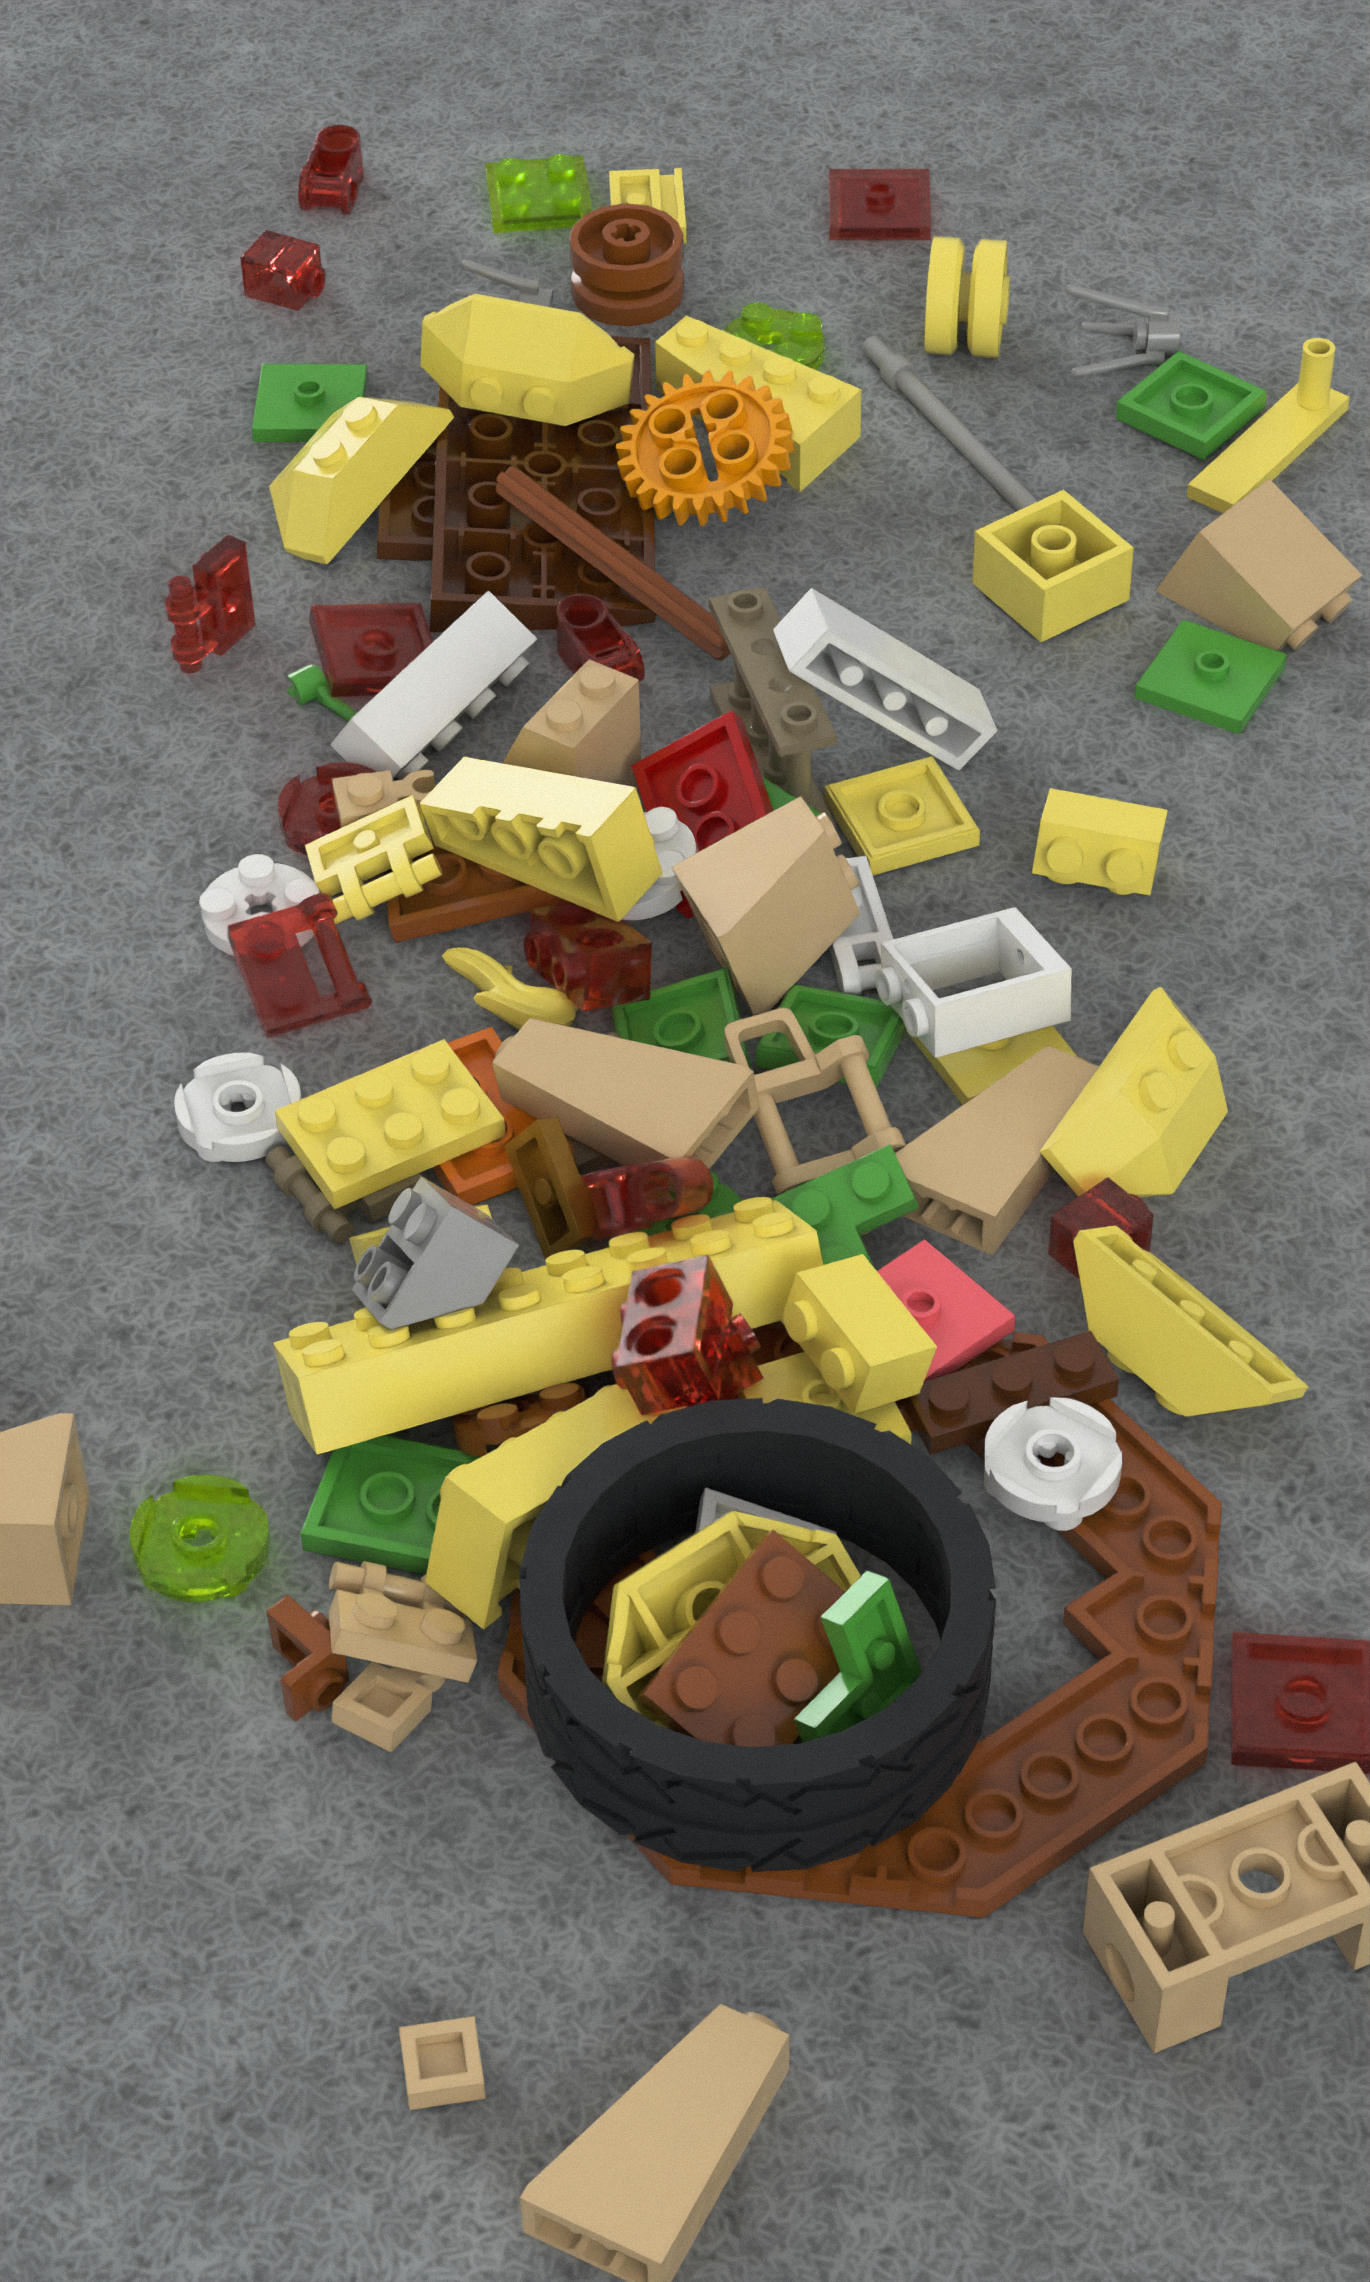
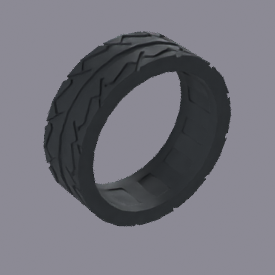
[519,1398,996,1872]

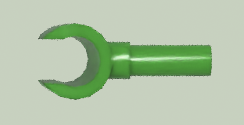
[287,665,358,722]

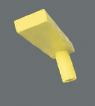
[1187,338,1350,513]

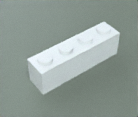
[773,588,998,770]
[330,590,537,781]

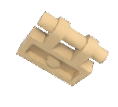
[328,1561,477,1683]

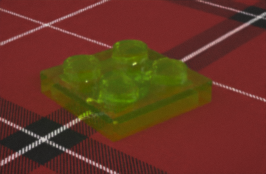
[485,154,593,233]

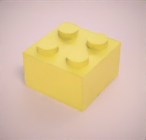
[972,490,1134,643]

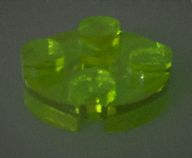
[723,302,825,370]
[129,1474,271,1602]

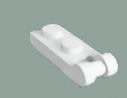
[828,856,894,996]

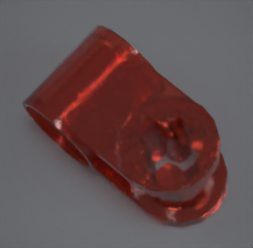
[298,125,364,214]
[556,593,645,683]
[581,1156,713,1241]

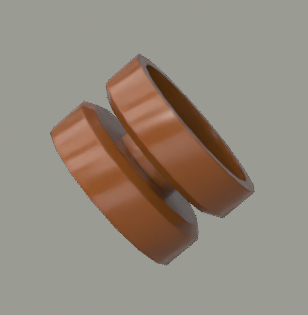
[569,203,684,326]

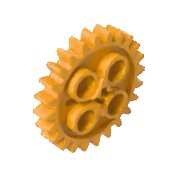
[616,370,795,526]

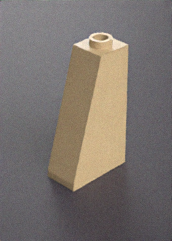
[492,1018,759,1198]
[896,1045,1099,1255]
[520,2004,789,2282]

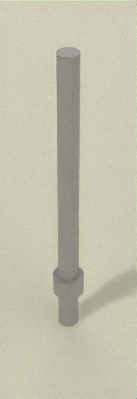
[862,336,1038,511]

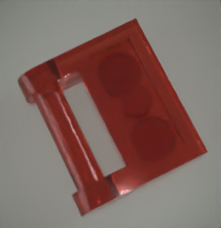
[227,893,372,1038]

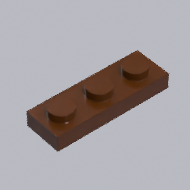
[904,1331,1119,1455]

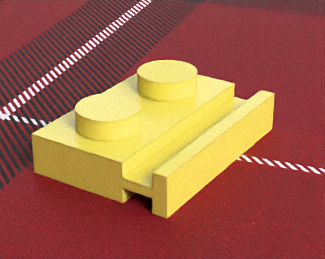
[609,168,687,244]

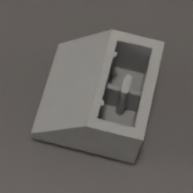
[352,1176,519,1330]

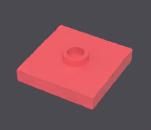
[877,1239,1015,1382]

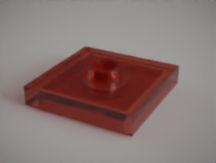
[829,169,931,240]
[309,603,433,697]
[1231,1632,1370,1774]

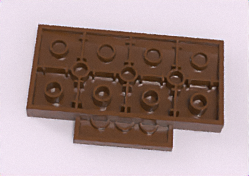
[377,336,656,633]

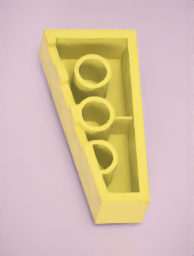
[655,316,862,492]
[419,757,663,922]
[424,1372,687,1630]

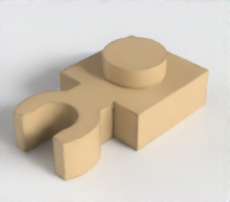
[332,770,435,828]
[332,1662,446,1753]

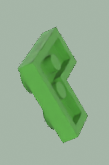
[772,1144,920,1270]
[794,1571,922,1742]

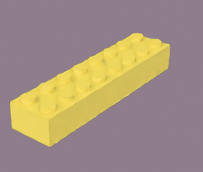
[273,1197,823,1455]

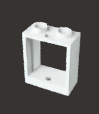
[875,907,1072,1058]

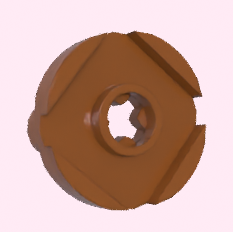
[452,1381,586,1457]

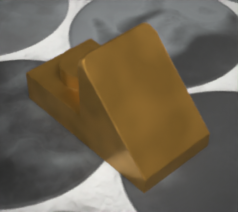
[504,1117,618,1260]

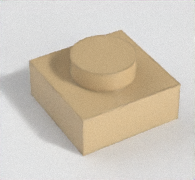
[399,2016,486,2110]

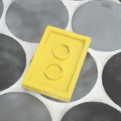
[275,1039,505,1210]

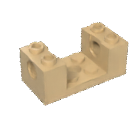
[1083,1762,1370,2054]

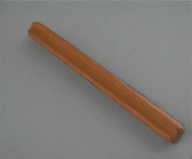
[495,467,731,661]

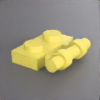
[305,795,443,926]

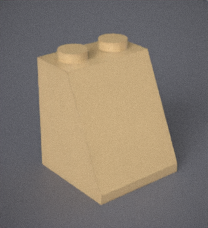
[1156,479,1362,651]
[502,659,641,787]
[672,796,861,1016]
[0,1413,90,1605]

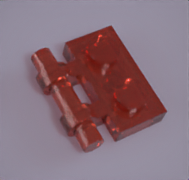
[165,534,256,674]

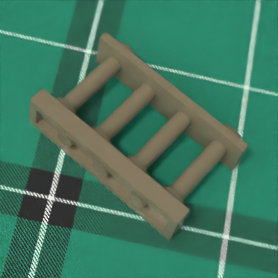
[709,586,837,828]

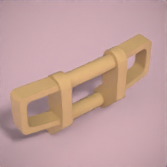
[724,1008,906,1236]

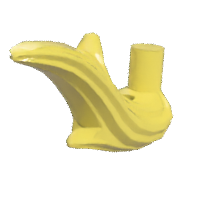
[442,947,584,1030]

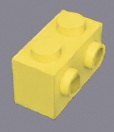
[1032,788,1168,896]
[781,1254,937,1414]

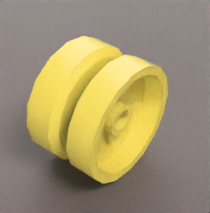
[924,236,1010,359]

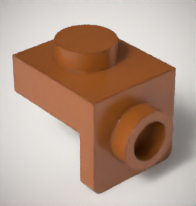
[266,1594,349,1722]

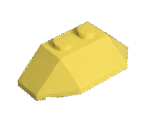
[420,294,634,426]
[269,397,454,565]
[1039,987,1228,1198]
[1073,1225,1309,1417]
[602,1511,861,1729]

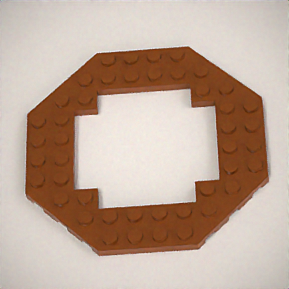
[497,1320,1222,1918]

